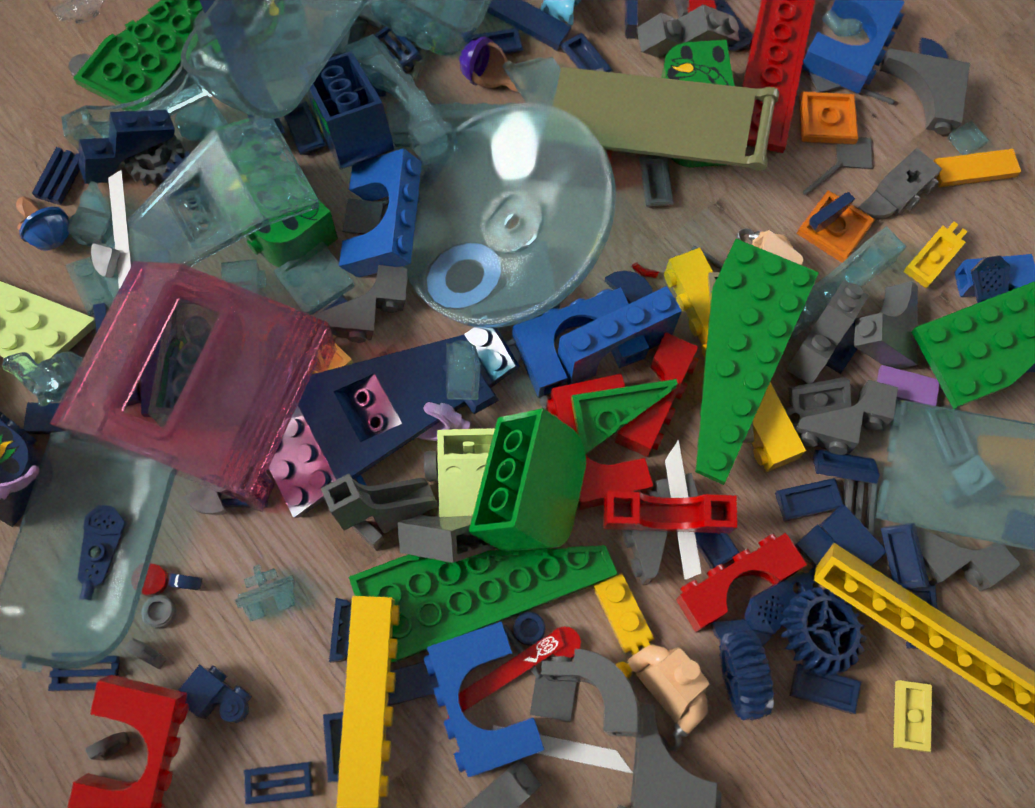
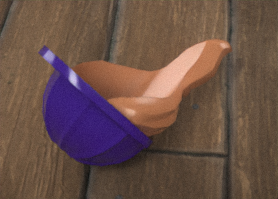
[459,37,531,93]

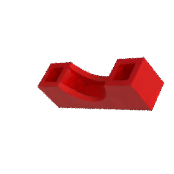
[615,332,699,457]
[604,491,737,533]
[676,533,807,632]

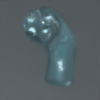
[822,10,862,37]

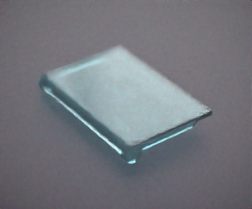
[503,57,561,121]

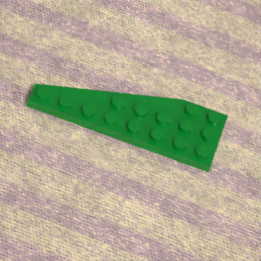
[73,0,235,111]
[695,239,819,485]
[911,281,1035,410]
[348,545,617,665]

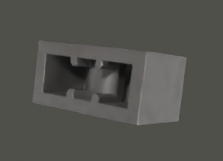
[874,148,942,216]

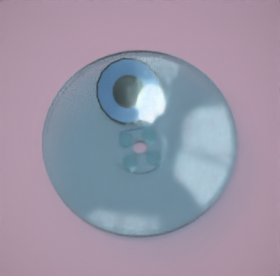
[403,103,616,328]

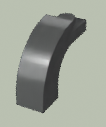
[541,649,643,738]
[463,759,542,808]

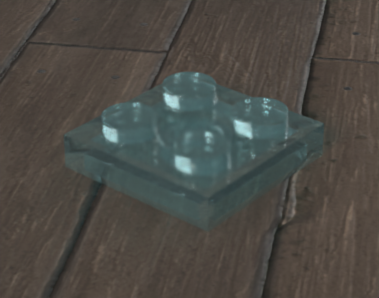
[274,241,355,318]

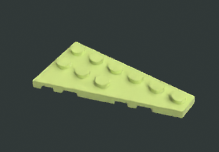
[0,281,96,384]

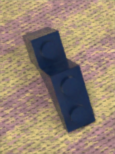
[79,110,175,184]

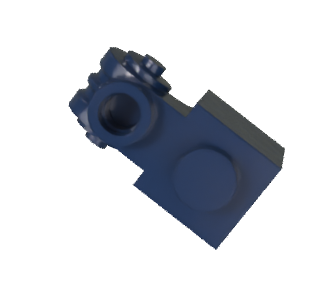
[178,664,252,723]

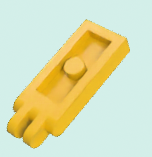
[903,222,968,288]
[593,573,654,656]

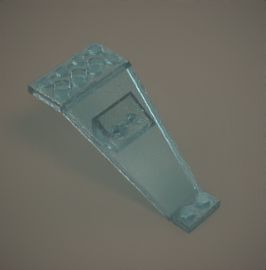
[66,112,319,316]

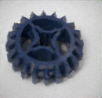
[779,587,867,676]
[719,629,774,721]

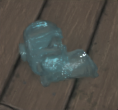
[2,351,91,407]

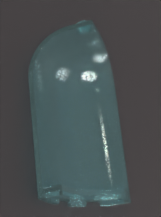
[181,0,369,119]
[876,399,1035,551]
[0,431,180,673]

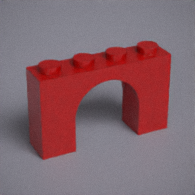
[547,374,653,510]
[67,675,188,808]

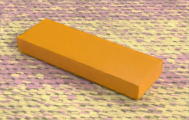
[933,149,1021,187]

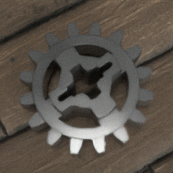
[124,134,185,187]

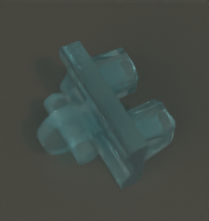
[235,564,296,622]

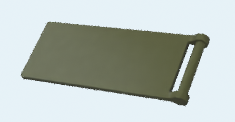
[545,67,779,171]

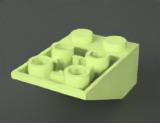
[437,428,495,517]

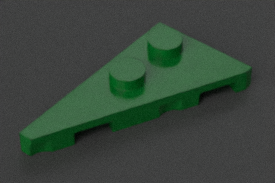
[571,379,678,453]

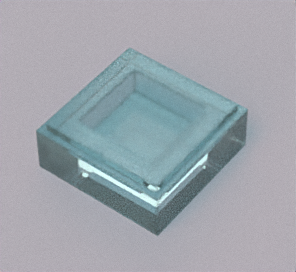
[947,121,989,155]

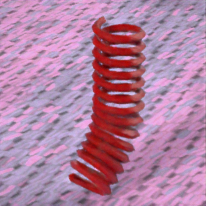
[631,262,659,279]

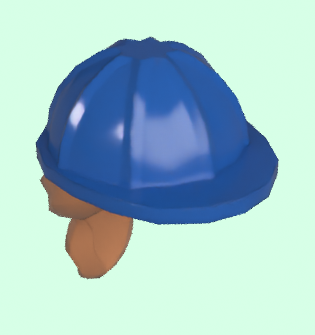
[16,196,70,251]

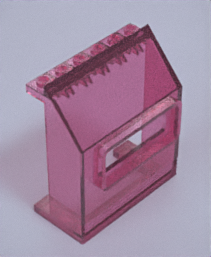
[50,261,337,512]

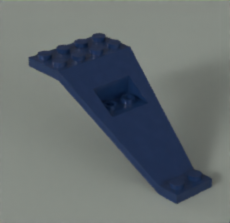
[242,318,520,518]

